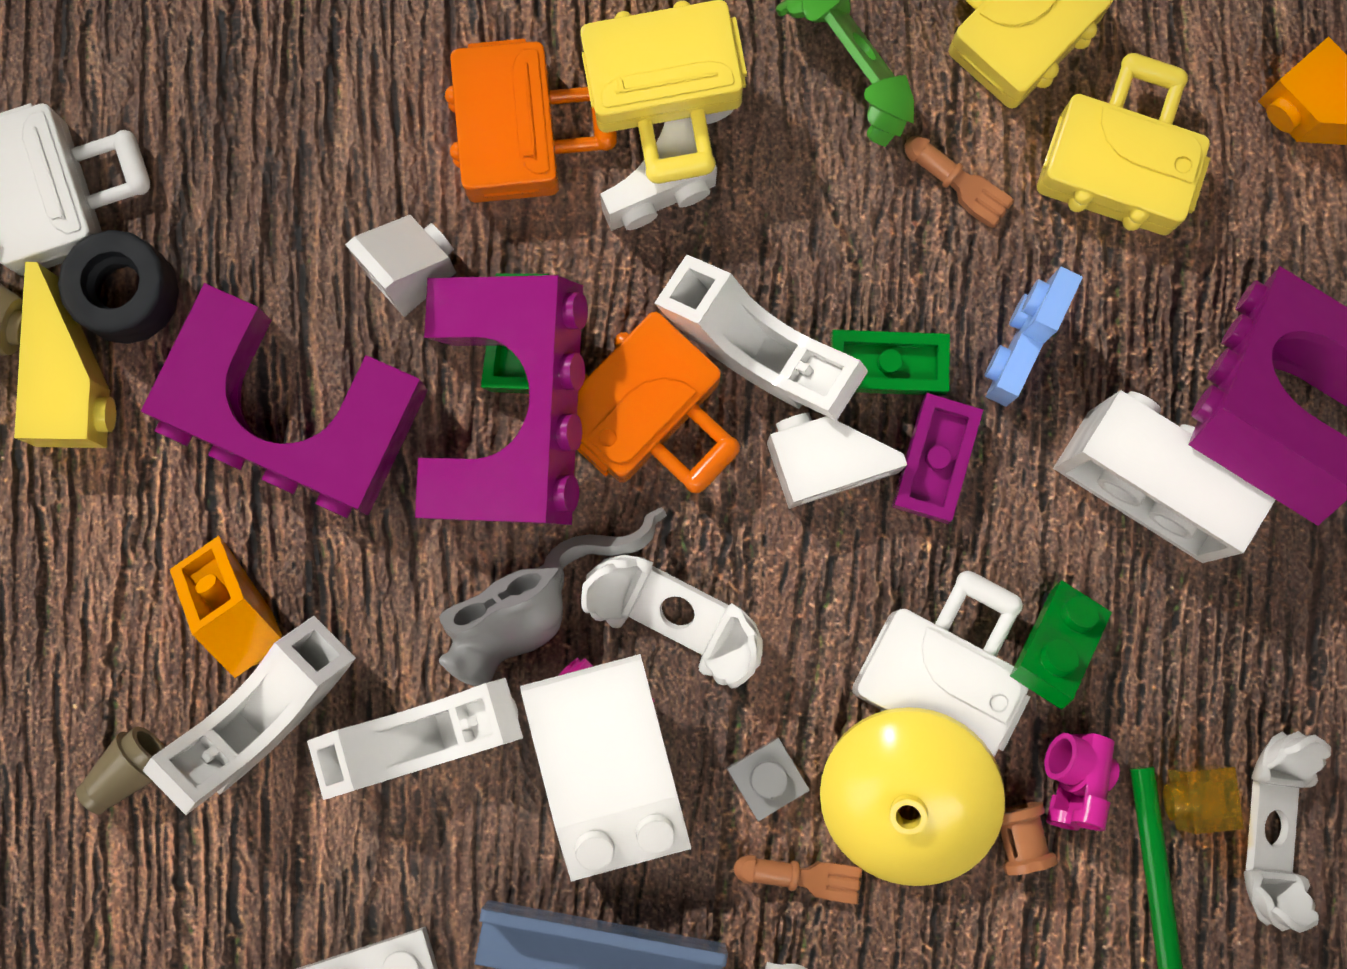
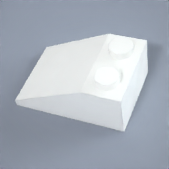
[520,654,691,881]

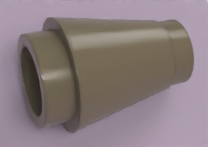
[76,726,165,815]

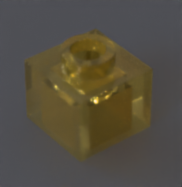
[1163,764,1244,834]

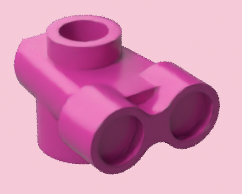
[1044,733,1120,831]

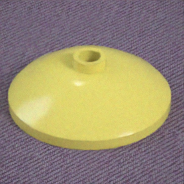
[820,707,1005,886]

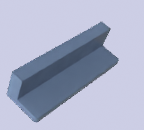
[474,900,728,969]

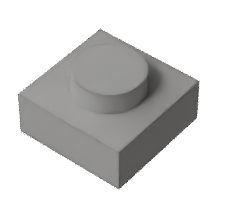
[727,737,810,822]

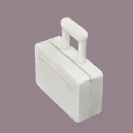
[0,103,150,276]
[852,571,1030,757]

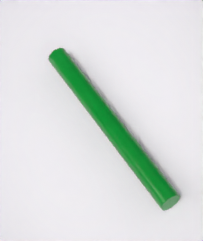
[1130,766,1183,969]

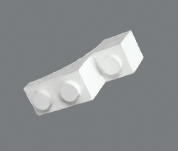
[600,110,733,231]

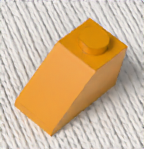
[1258,36,1347,145]
[169,536,283,678]

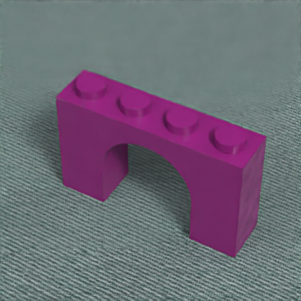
[1188,266,1347,526]
[415,275,588,525]
[141,283,428,519]

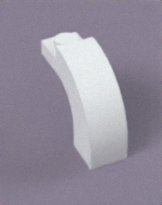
[654,254,868,421]
[143,616,356,815]
[307,678,523,800]

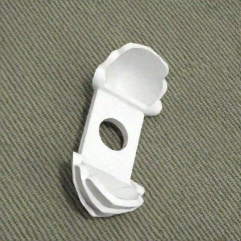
[581,555,763,688]
[1243,731,1331,933]

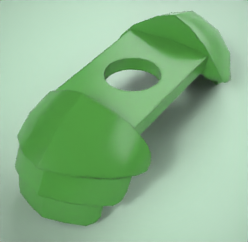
[776,0,914,147]

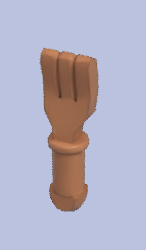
[904,135,1014,228]
[733,855,863,904]

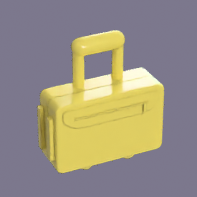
[581,0,747,184]
[948,0,1114,109]
[1037,53,1211,236]

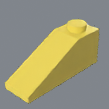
[14,262,116,448]

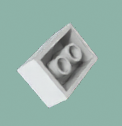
[1053,390,1276,563]

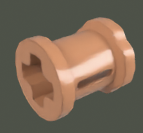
[1000,802,1058,875]

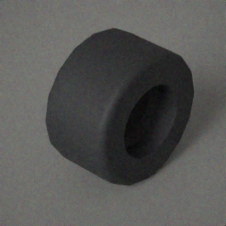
[58,230,179,344]

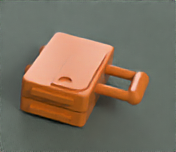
[445,39,617,203]
[577,312,740,494]

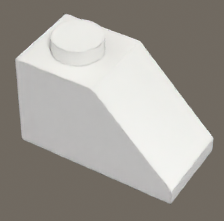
[345,215,456,317]
[767,413,907,509]

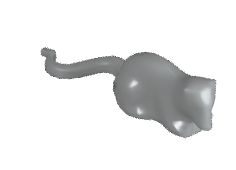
[439,507,667,686]

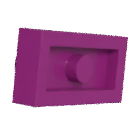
[892,393,983,524]

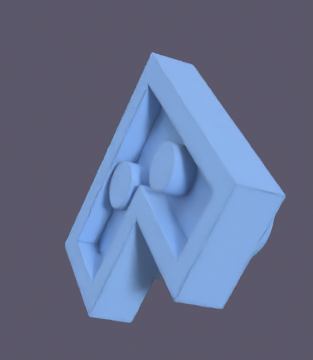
[984,266,1083,407]

